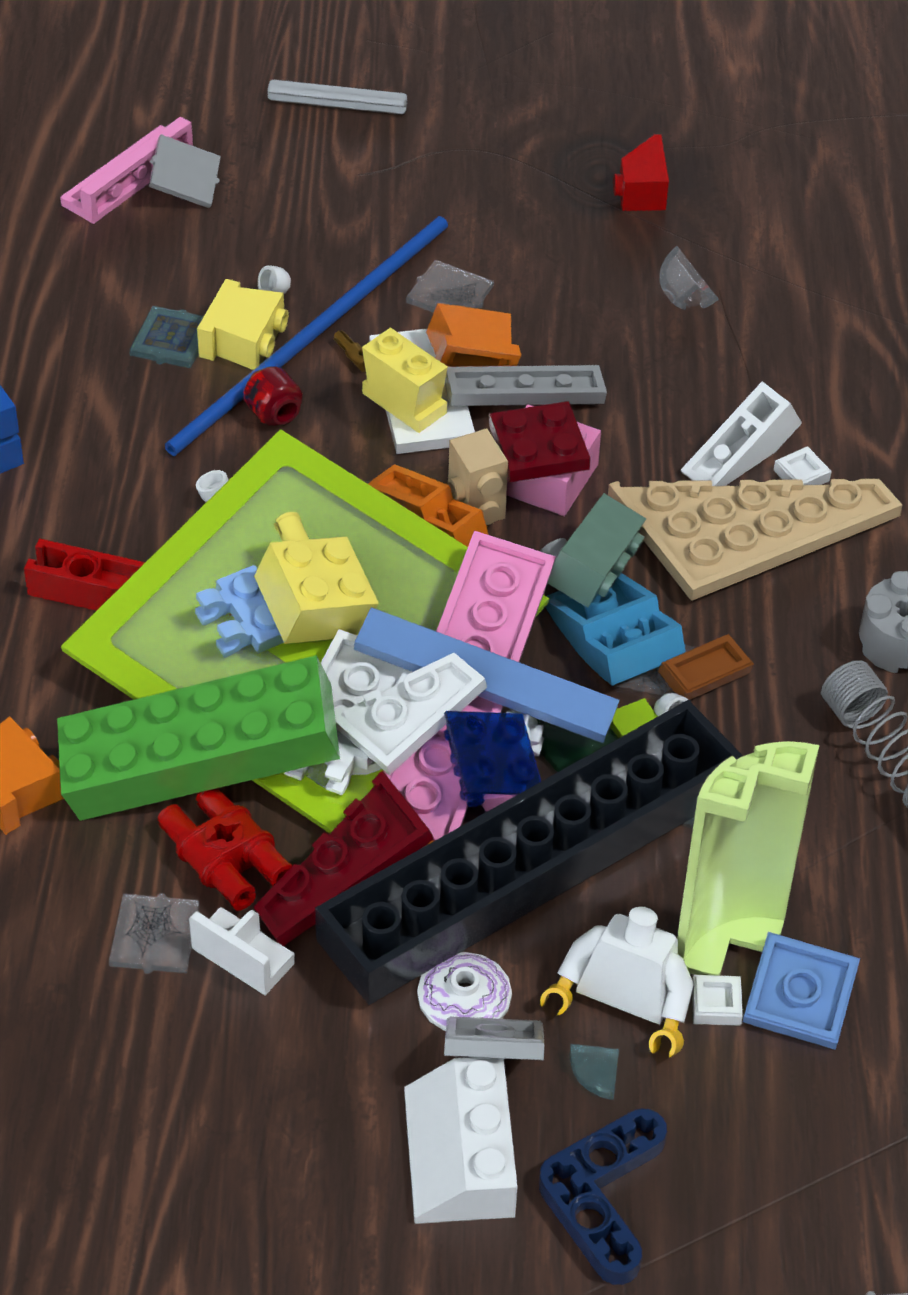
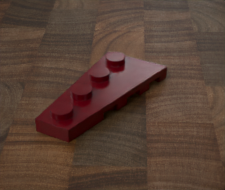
[253,770,434,946]

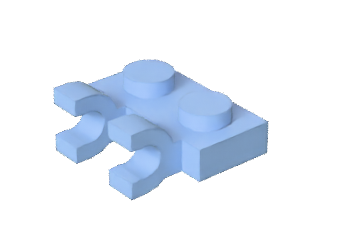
[195,565,284,658]

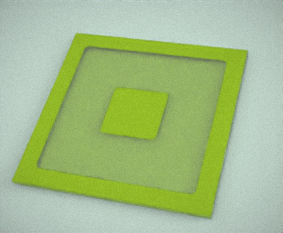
[61,429,549,833]

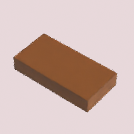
[658,634,754,700]

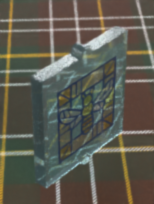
[130,306,204,368]

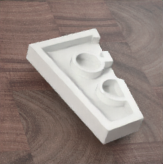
[334,653,487,775]

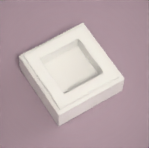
[774,446,832,485]
[692,975,743,1026]

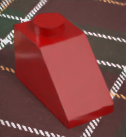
[613,134,669,211]

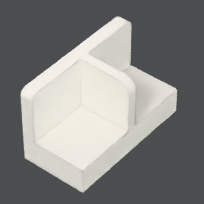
[189,907,295,996]

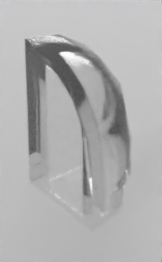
[659,245,720,310]

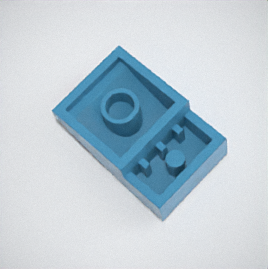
[545,573,686,686]

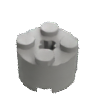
[859,571,908,673]

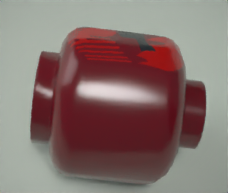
[244,366,303,426]

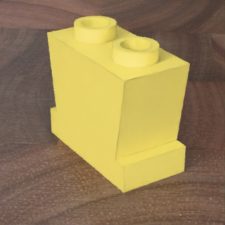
[197,279,289,370]
[362,327,448,433]

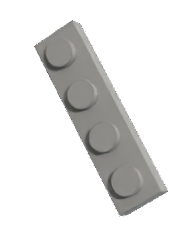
[445,365,607,406]

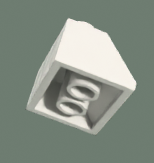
[404,1057,517,1224]

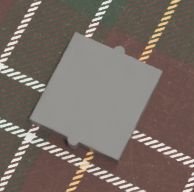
[149,134,221,208]

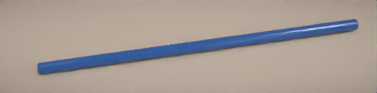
[165,216,448,456]

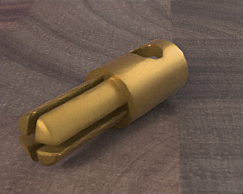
[333,330,366,372]

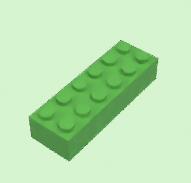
[57,655,340,821]

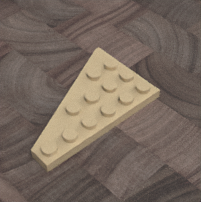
[608,479,902,601]

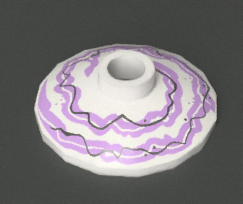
[417,952,512,1032]

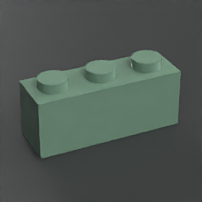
[547,493,647,608]

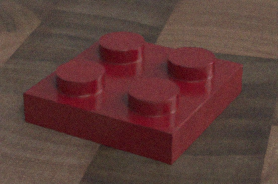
[489,401,591,483]

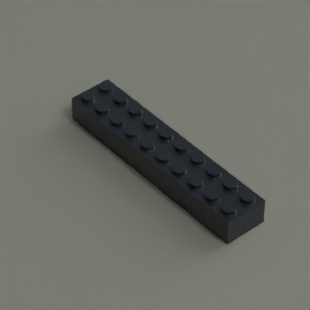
[315,700,743,1005]

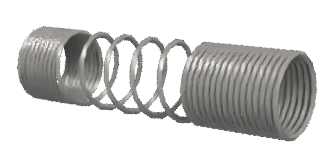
[821,660,908,808]

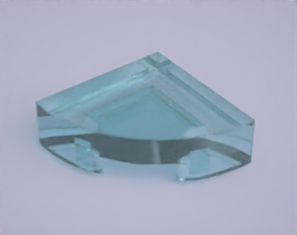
[570,1044,619,1100]

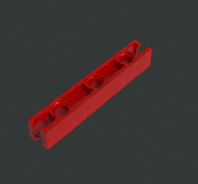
[24,538,232,616]

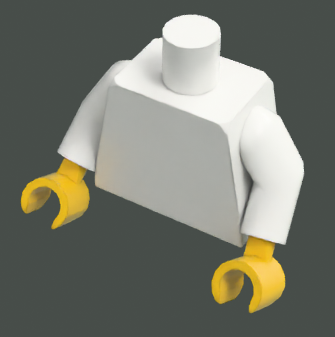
[540,907,693,1057]

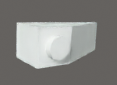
[681,382,802,486]

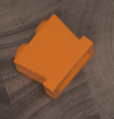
[426,303,521,367]
[0,716,64,835]

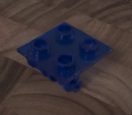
[444,711,541,807]

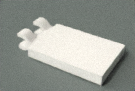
[284,629,412,795]

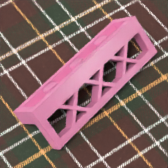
[60,116,193,224]

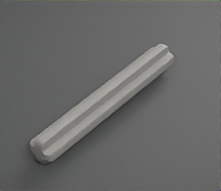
[268,79,408,115]

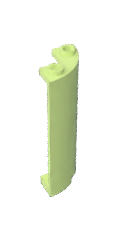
[677,742,819,976]

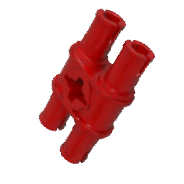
[158,788,292,911]

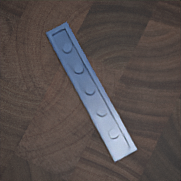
[354,607,620,743]

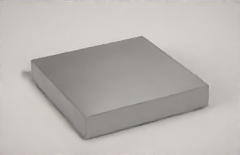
[444,1016,545,1060]

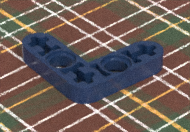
[539,1109,667,1285]

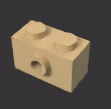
[448,428,508,525]

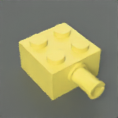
[254,512,379,644]

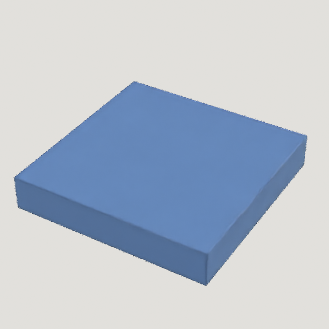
[743,932,860,1050]

